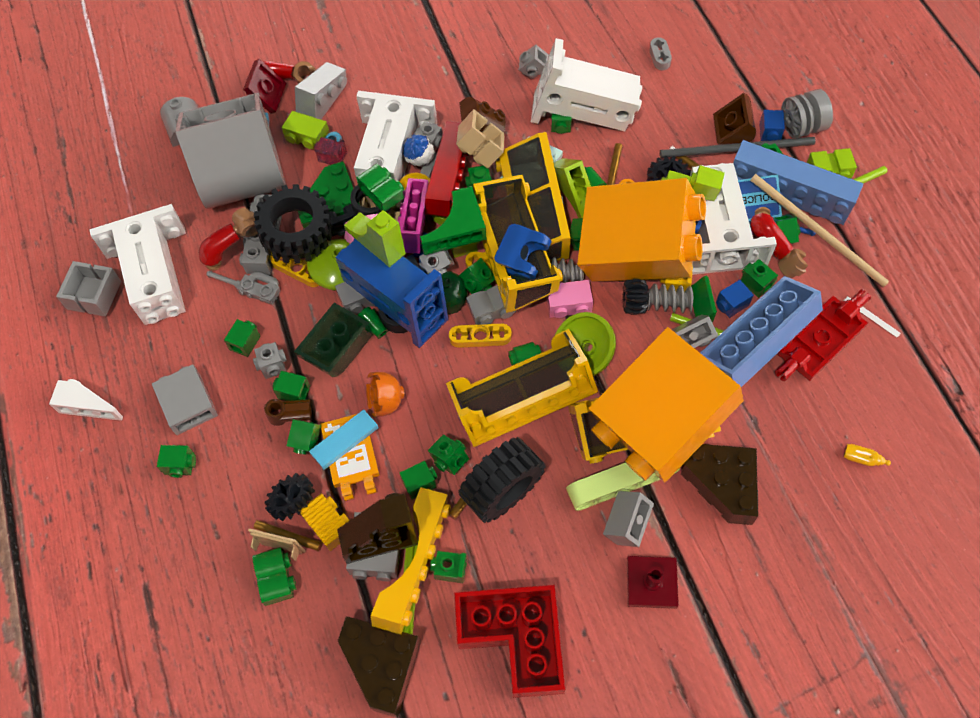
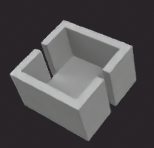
[56,261,121,317]

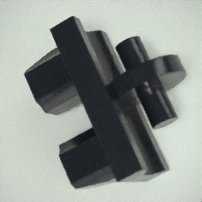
[329,204,356,237]

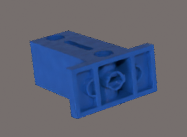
[335,238,448,349]

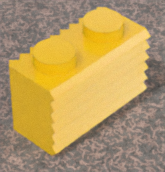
[300,493,350,551]

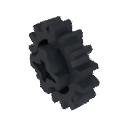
[647,156,691,181]
[264,473,315,521]

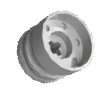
[781,89,833,138]

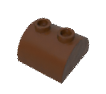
[713,93,756,145]
[459,97,506,133]

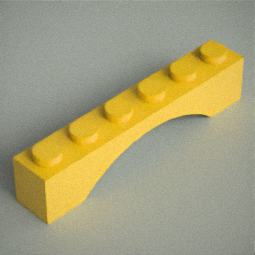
[371,487,451,635]

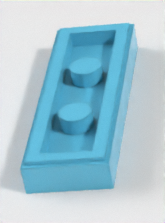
[309,410,379,470]

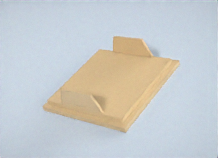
[248,529,306,561]

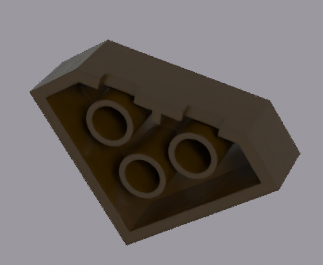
[681,444,758,525]
[337,493,418,564]
[338,616,421,718]

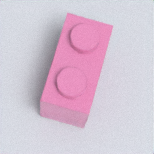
[546,280,593,318]

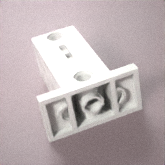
[531,38,642,131]
[354,91,438,181]
[690,163,777,275]
[90,204,186,325]

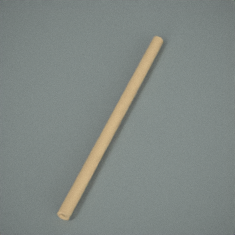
[750,174,889,287]

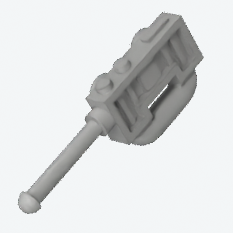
[206,271,281,305]

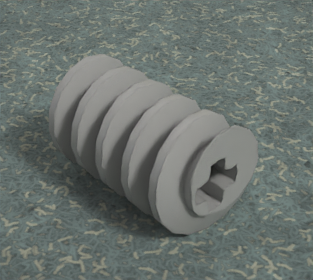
[541,257,584,283]
[647,283,693,313]

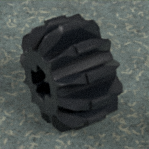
[622,278,649,315]

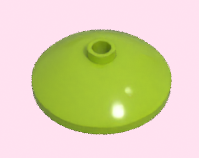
[307,239,349,290]
[555,312,616,376]

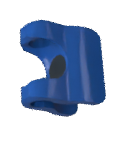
[494,224,552,280]

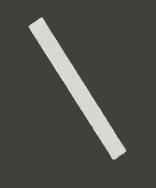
[844,296,901,337]

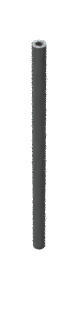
[659,137,816,158]

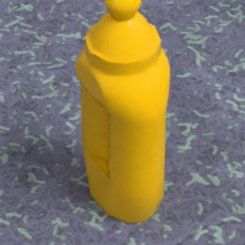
[844,444,891,466]

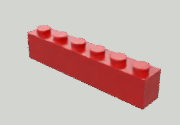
[425,121,469,217]

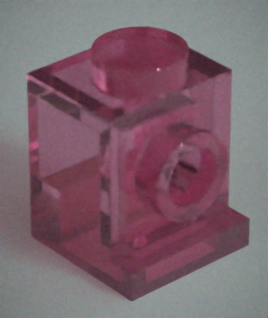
[314,137,347,165]

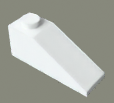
[49,379,123,421]

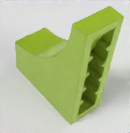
[553,158,591,218]
[344,210,406,268]

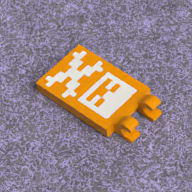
[320,414,380,501]

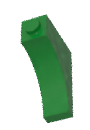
[420,186,487,255]

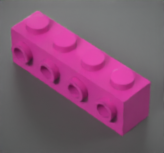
[398,178,429,254]

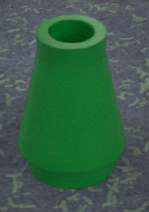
[357,307,388,339]

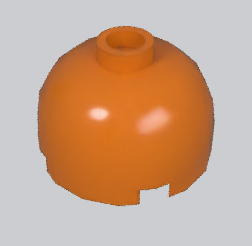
[366,372,404,417]

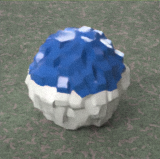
[403,134,435,167]

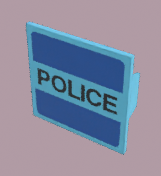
[738,174,782,221]

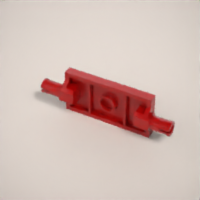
[775,289,871,381]

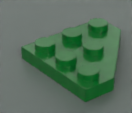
[298,161,354,229]

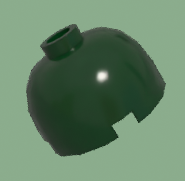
[441,271,468,315]

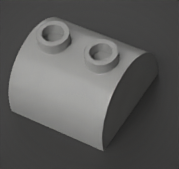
[160,97,198,147]

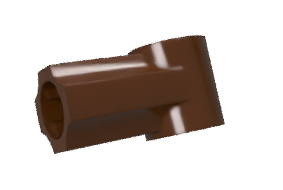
[264,399,312,426]

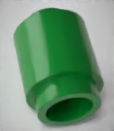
[508,342,541,366]

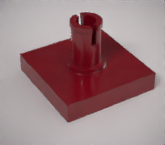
[243,59,287,114]
[627,556,679,609]

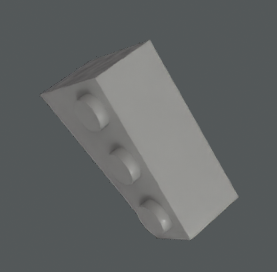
[295,62,347,119]

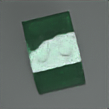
[294,303,373,377]

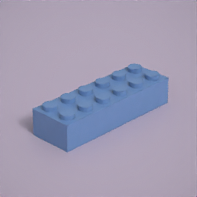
[733,140,864,225]
[700,276,823,387]

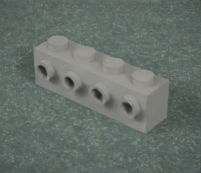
[239,194,282,275]

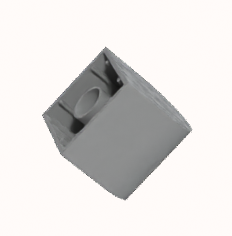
[175,93,286,209]

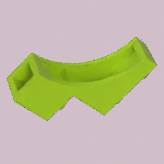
[661,165,725,201]

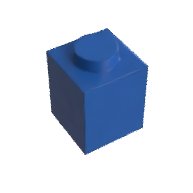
[759,110,785,141]
[716,280,754,318]

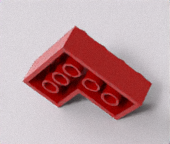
[454,585,565,698]

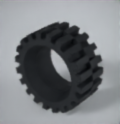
[254,184,333,264]
[458,437,546,523]

